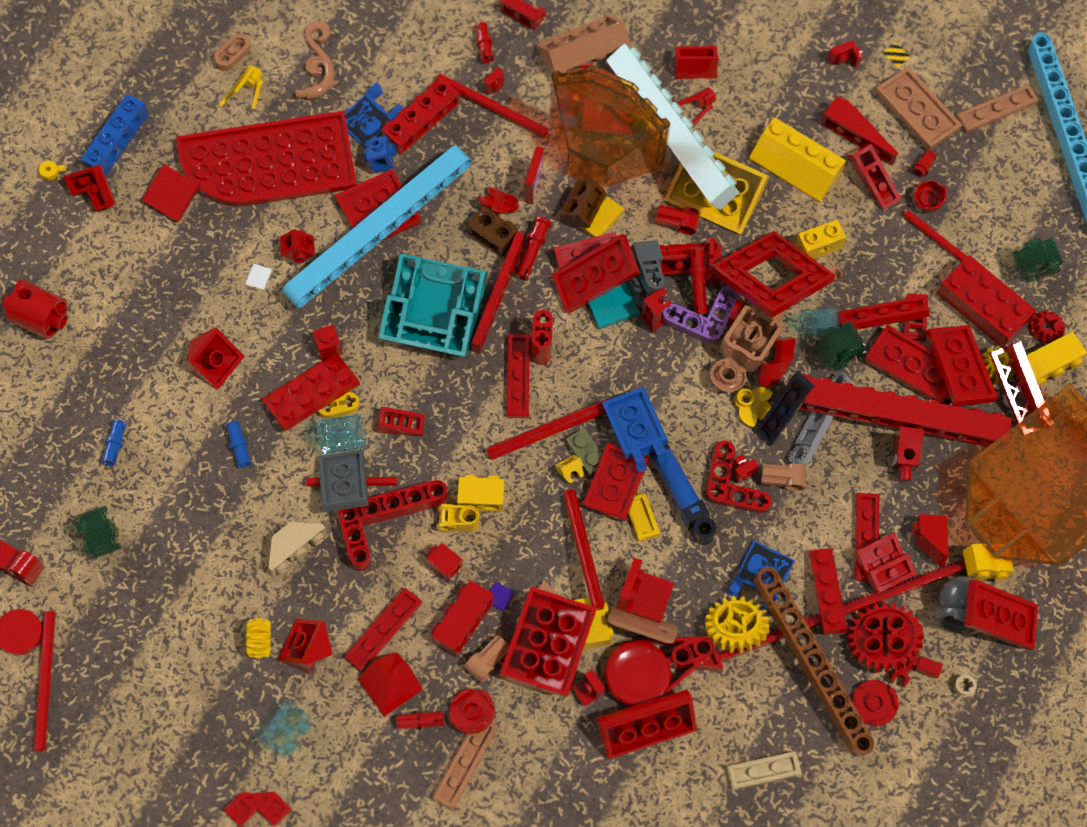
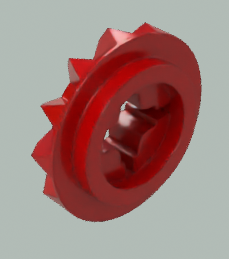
[1030,309,1066,343]

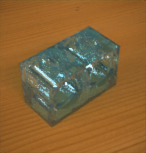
[316,414,367,455]
[259,700,312,759]

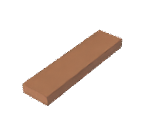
[956,84,1039,134]
[432,723,499,811]

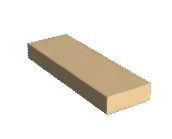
[726,751,802,791]

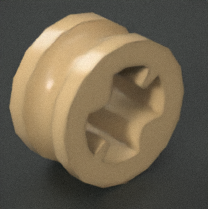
[954,674,977,698]

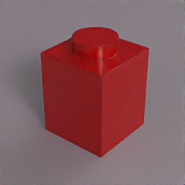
[312,325,342,360]
[427,542,463,582]

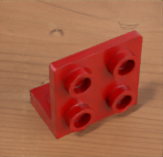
[617,558,674,623]

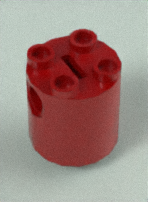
[2,279,68,339]

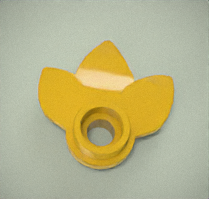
[734,387,773,427]

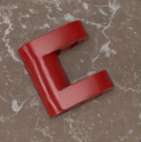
[531,309,553,365]

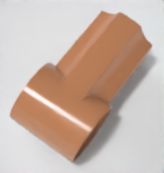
[761,463,806,491]
[464,635,510,683]

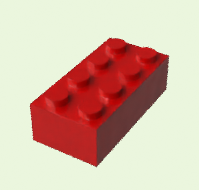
[937,255,1037,348]

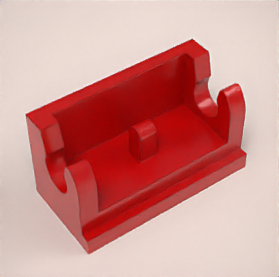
[500,0,546,31]
[641,287,671,334]

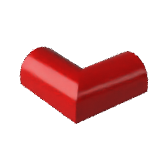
[63,164,116,211]

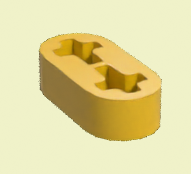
[318,392,359,419]

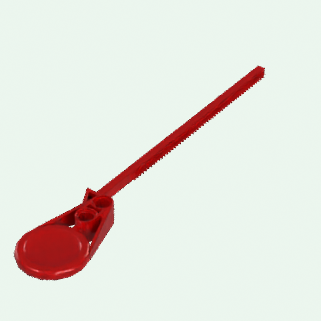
[604,560,967,706]

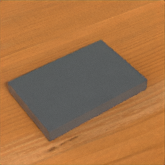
[318,449,369,513]

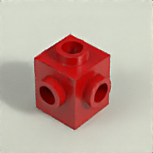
[280,229,315,263]

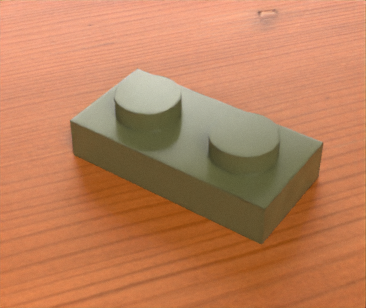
[565,428,603,477]

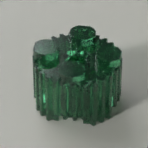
[1012,237,1063,283]
[814,322,867,372]
[75,505,122,558]

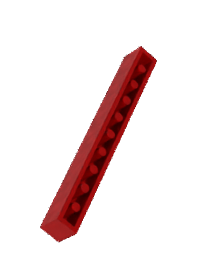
[799,373,1011,449]

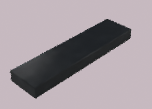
[755,371,815,446]

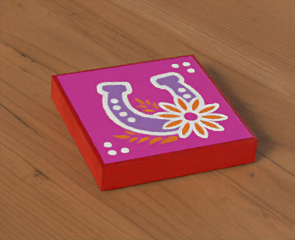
[524,146,544,204]

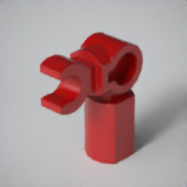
[890,656,943,688]

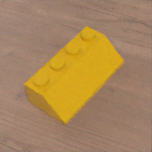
[749,117,846,203]

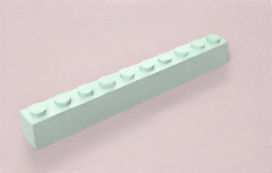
[606,43,740,210]

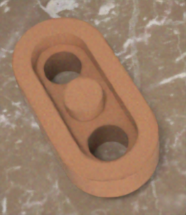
[214,34,250,70]

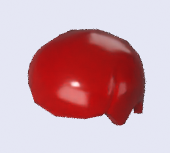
[913,180,947,212]

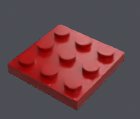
[335,169,421,242]

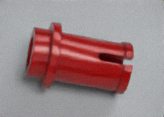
[913,150,937,177]

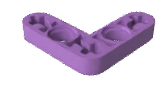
[661,285,739,343]

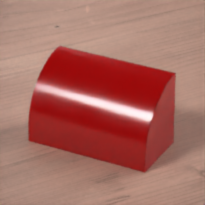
[675,46,718,79]

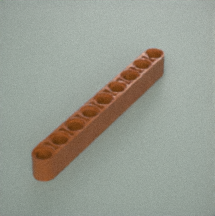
[754,567,874,756]

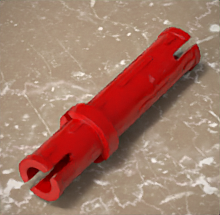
[689,247,707,314]

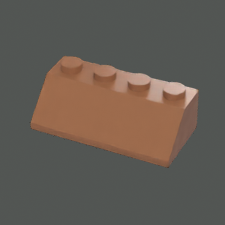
[535,14,630,75]

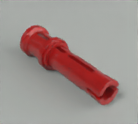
[515,217,552,281]

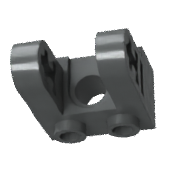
[627,240,665,309]

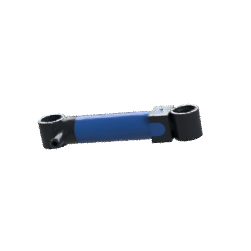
[649,444,717,545]

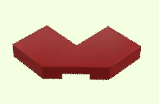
[759,337,796,387]
[224,792,292,827]

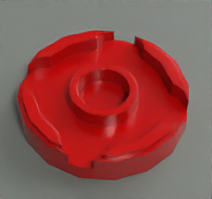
[0,609,43,656]
[851,680,899,727]
[449,688,496,735]

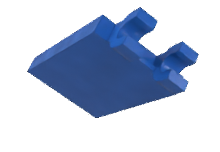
[602,387,668,473]

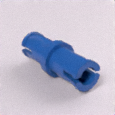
[101,420,127,466]
[226,421,252,468]

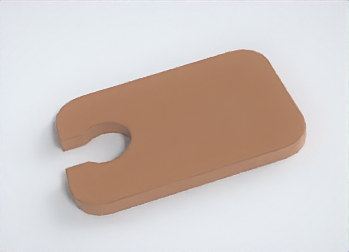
[607,606,679,643]

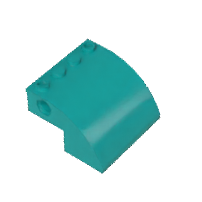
[379,254,488,357]

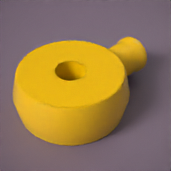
[39,161,66,181]

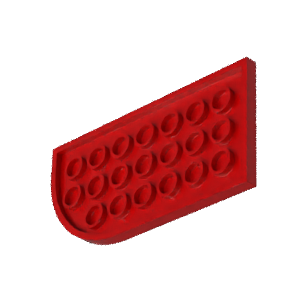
[176,110,357,206]

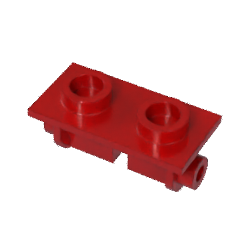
[700,238,721,284]

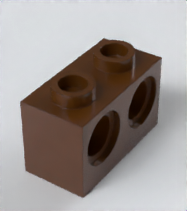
[559,180,607,228]
[468,206,518,257]

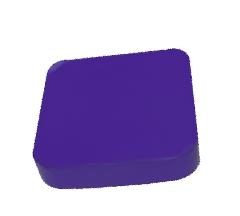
[490,582,514,611]

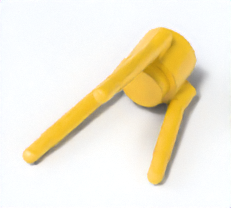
[219,66,264,110]

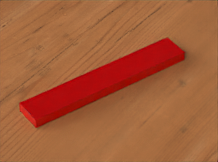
[471,232,524,354]

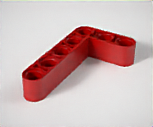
[338,480,448,572]

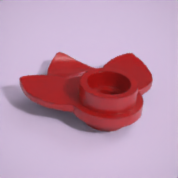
[477,186,519,213]

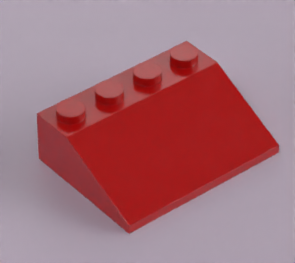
[500,586,597,697]

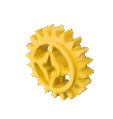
[705,596,770,653]

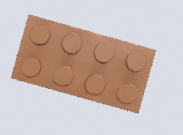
[875,67,962,150]

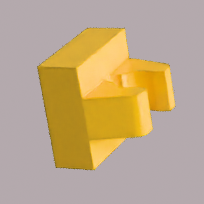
[555,455,584,483]

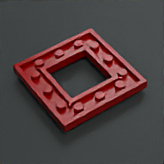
[711,231,835,318]

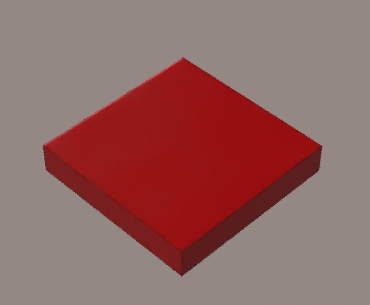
[142,164,201,222]

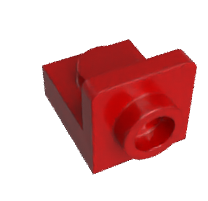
[827,40,862,68]
[573,669,605,707]

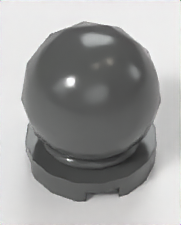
[934,576,979,634]

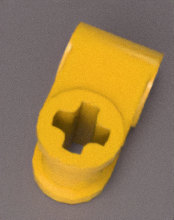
[436,504,481,532]

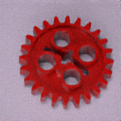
[847,601,925,674]

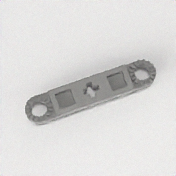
[789,372,851,465]

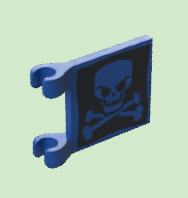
[345,83,404,148]
[728,541,795,614]

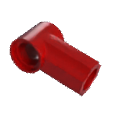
[656,204,701,235]

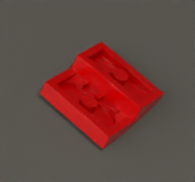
[854,533,917,593]

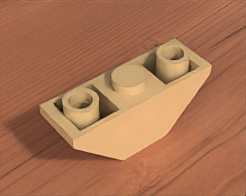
[268,522,327,577]

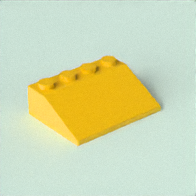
[664,152,770,235]

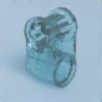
[796,308,841,336]

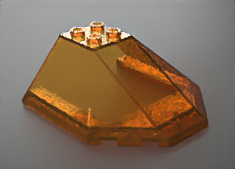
[549,66,671,188]

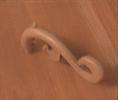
[296,21,339,100]

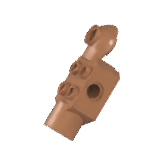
[710,306,787,392]

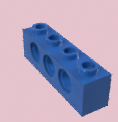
[80,94,149,177]

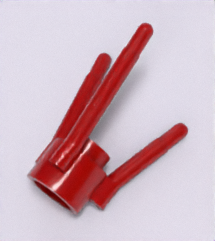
[676,87,716,128]

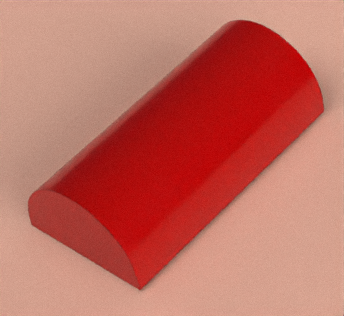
[596,689,697,759]

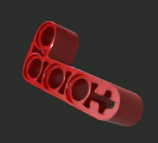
[0,540,45,587]

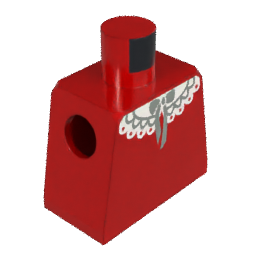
[892,426,924,482]

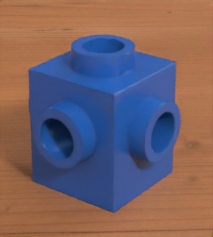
[364,136,396,173]

